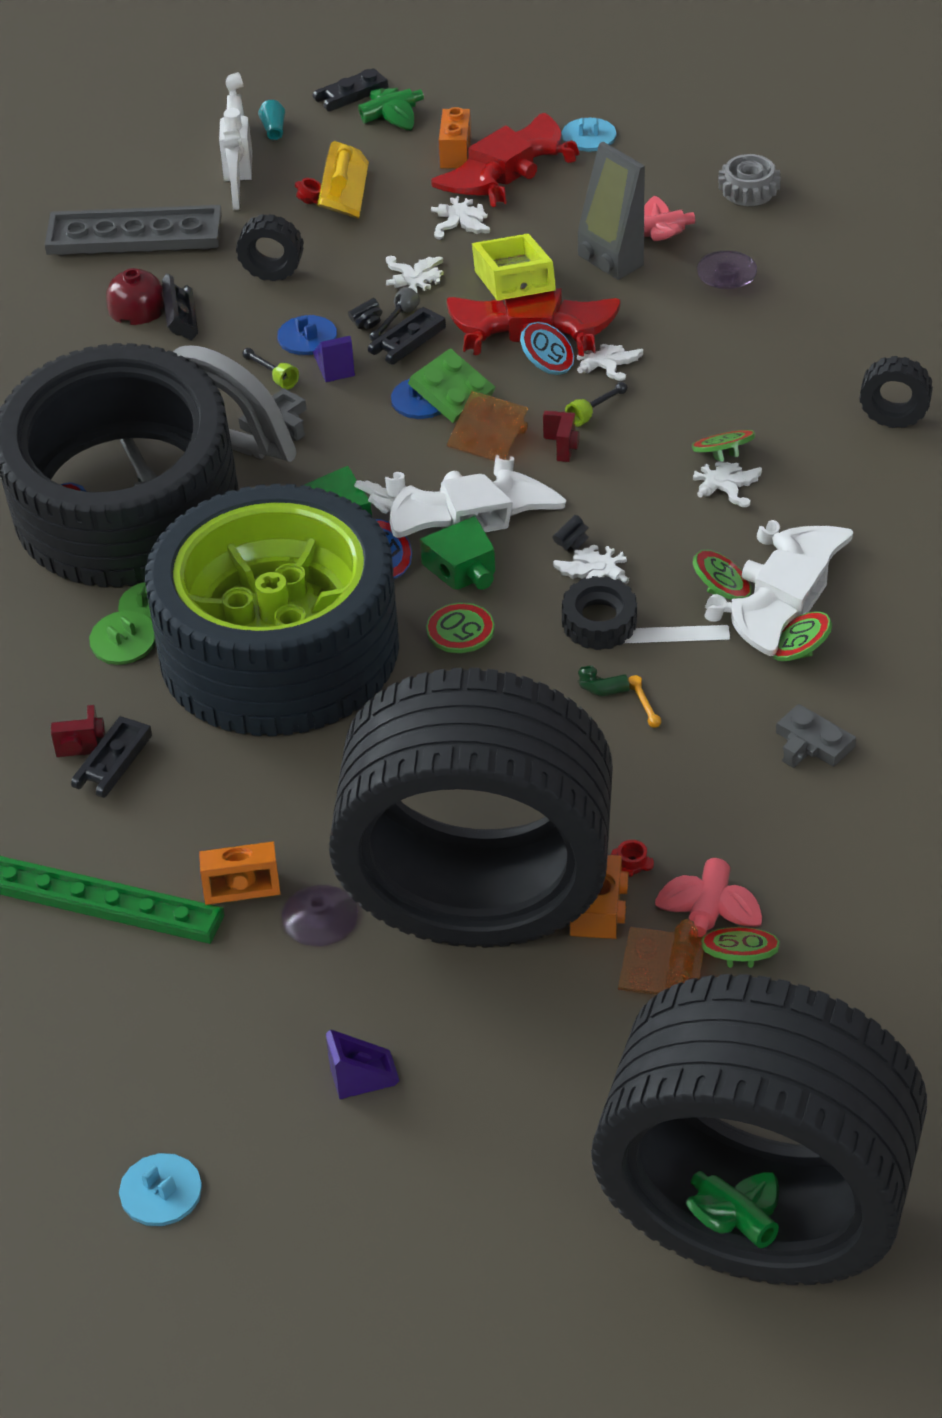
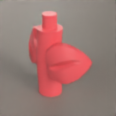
[644,196,695,241]
[655,858,762,937]

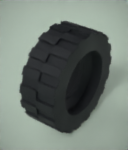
[236,214,304,281]
[859,356,933,428]
[562,576,637,650]

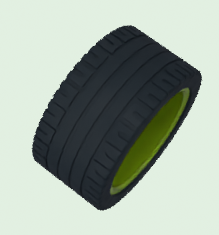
[145,484,399,736]

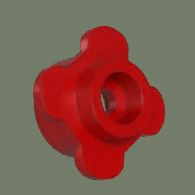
[295,178,321,204]
[611,840,654,877]

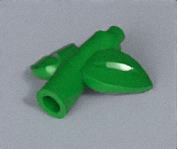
[358,88,424,131]
[686,1171,779,1249]

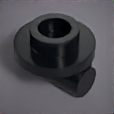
[348,297,383,330]
[552,515,589,551]

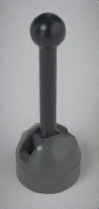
[369,287,420,342]

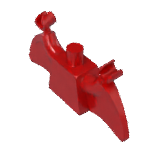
[431,113,580,207]
[446,288,621,357]

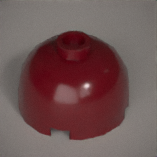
[106,268,165,325]

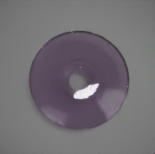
[697,251,757,289]
[282,885,358,946]

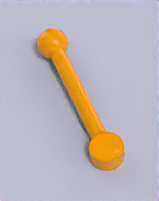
[628,675,662,728]

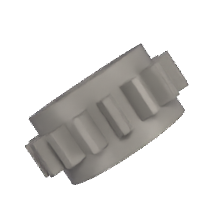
[718,154,781,206]

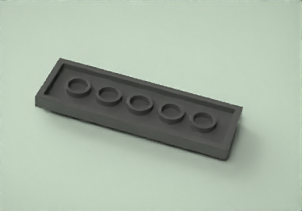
[45,205,222,255]

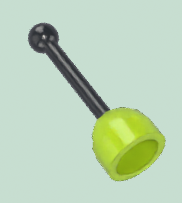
[242,348,299,390]
[565,382,628,427]

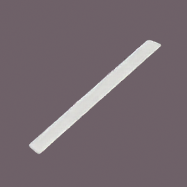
[625,625,730,643]

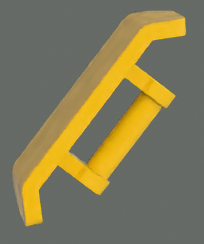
[317,141,369,219]

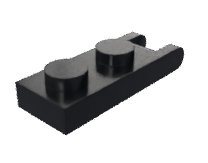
[312,68,388,111]
[162,274,198,341]
[368,307,446,365]
[71,716,152,798]

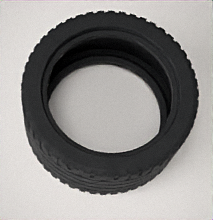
[0,343,239,587]
[329,668,613,948]
[591,974,927,1285]

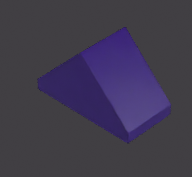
[313,335,355,382]
[326,1029,400,1100]

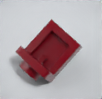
[543,411,580,462]
[51,705,105,757]

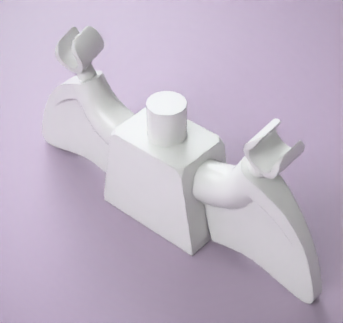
[219,72,253,211]
[385,455,566,538]
[705,520,853,656]

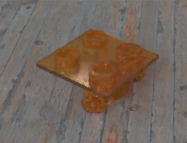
[447,391,528,461]
[618,919,704,995]

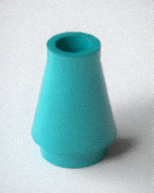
[258,100,285,140]

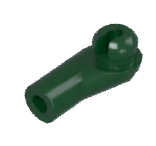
[578,665,630,697]

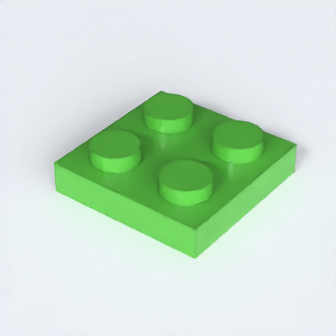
[408,348,496,423]

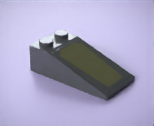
[578,142,645,280]

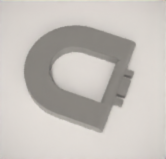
[173,345,296,462]

